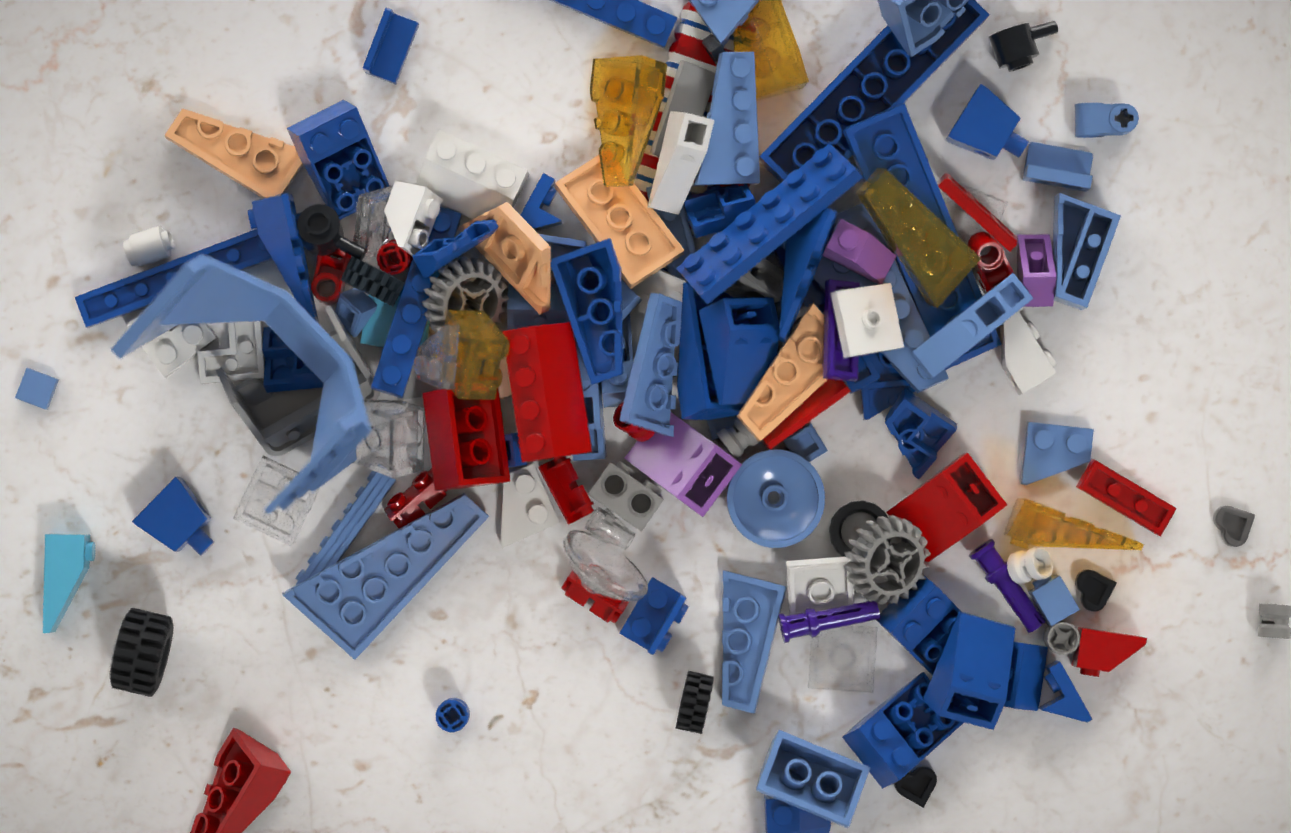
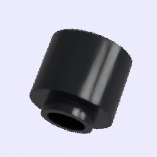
[989,21,1058,72]
[297,204,367,260]

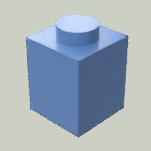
[1028,575,1080,626]

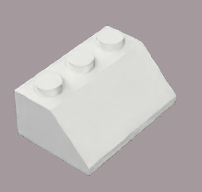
[416,129,529,219]

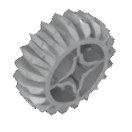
[422,256,509,345]
[844,516,931,604]

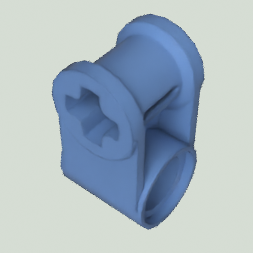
[1075,103,1139,138]

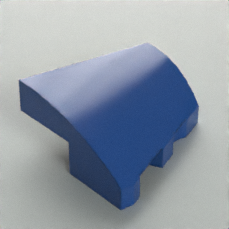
[683,184,756,238]
[412,220,498,279]
[262,327,324,393]
[885,388,957,479]

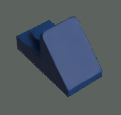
[520,173,563,231]
[1039,660,1093,722]

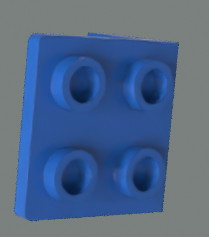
[619,577,689,655]

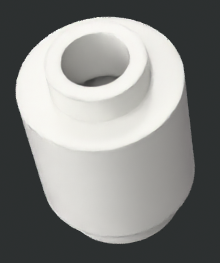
[123,226,175,266]

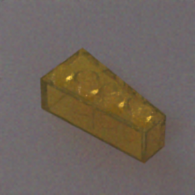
[856,168,981,308]

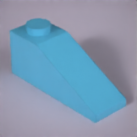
[43,534,95,633]

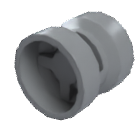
[716,418,762,459]
[1258,604,1291,639]
[1043,621,1080,655]

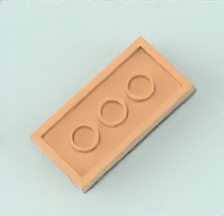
[554,149,685,289]

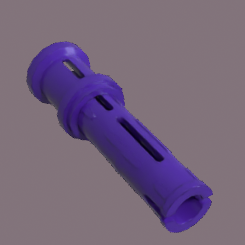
[969,539,1046,633]
[778,601,880,643]

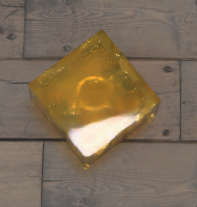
[435,310,509,400]

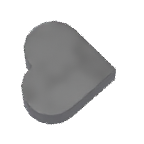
[1213,506,1255,547]

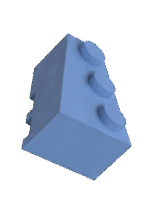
[1053,193,1121,310]

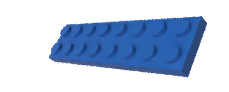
[842,103,1002,370]

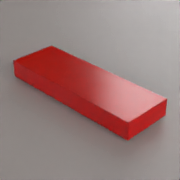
[938,173,1018,252]
[1076,459,1177,537]

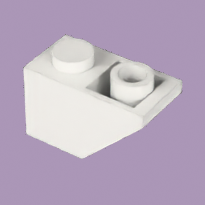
[384,181,443,256]

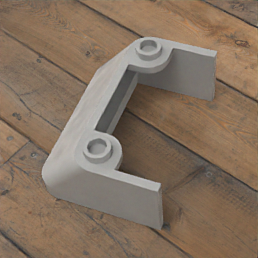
[216,305,380,456]

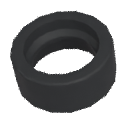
[829,501,891,557]

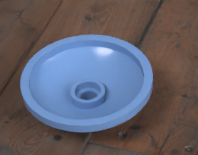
[727,449,825,548]

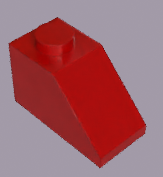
[1072,627,1147,677]

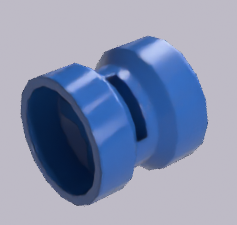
[436,698,470,732]

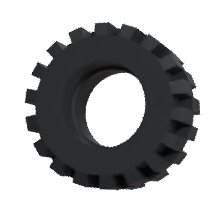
[110,608,174,697]

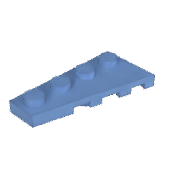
[694,52,760,186]
[619,293,682,437]
[722,570,787,714]

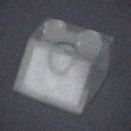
[353,399,425,478]

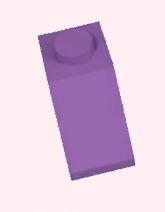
[823,219,896,284]
[1017,234,1057,307]

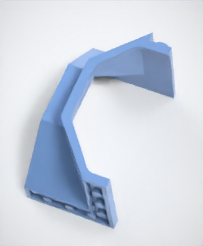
[111,254,371,515]

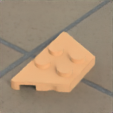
[458,202,551,315]

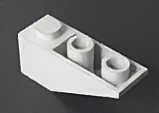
[648,111,714,215]
[1000,307,1057,395]

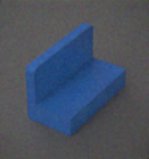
[363,7,419,85]
[1004,641,1048,711]

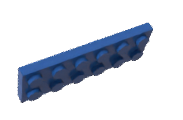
[676,144,863,304]

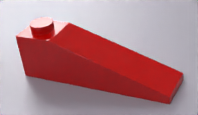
[190,728,291,833]

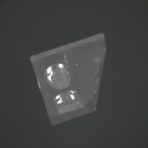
[353,185,394,261]
[414,325,459,389]

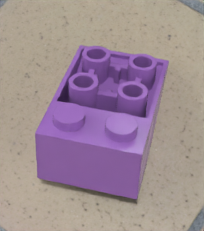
[624,412,742,517]

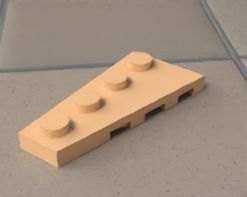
[165,108,303,199]
[736,303,828,441]

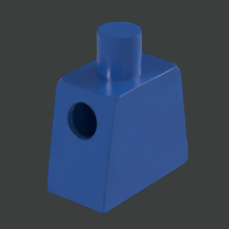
[945,84,1029,160]
[132,477,215,556]

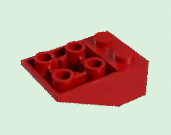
[886,453,1007,562]

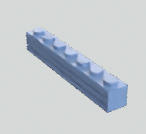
[295,468,397,585]

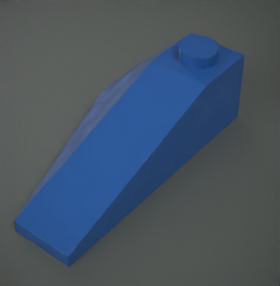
[551,238,623,385]

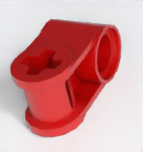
[967,232,1014,294]
[311,249,352,305]

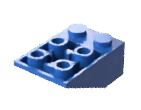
[287,100,392,220]
[699,298,780,406]
[876,575,962,676]
[922,611,1016,730]
[842,671,963,789]

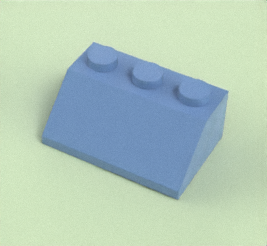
[756,730,871,828]

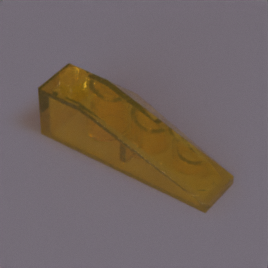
[733,0,809,101]
[590,55,667,187]
[1003,498,1144,550]

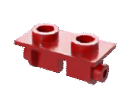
[538,456,594,525]
[384,468,448,528]
[561,565,630,624]

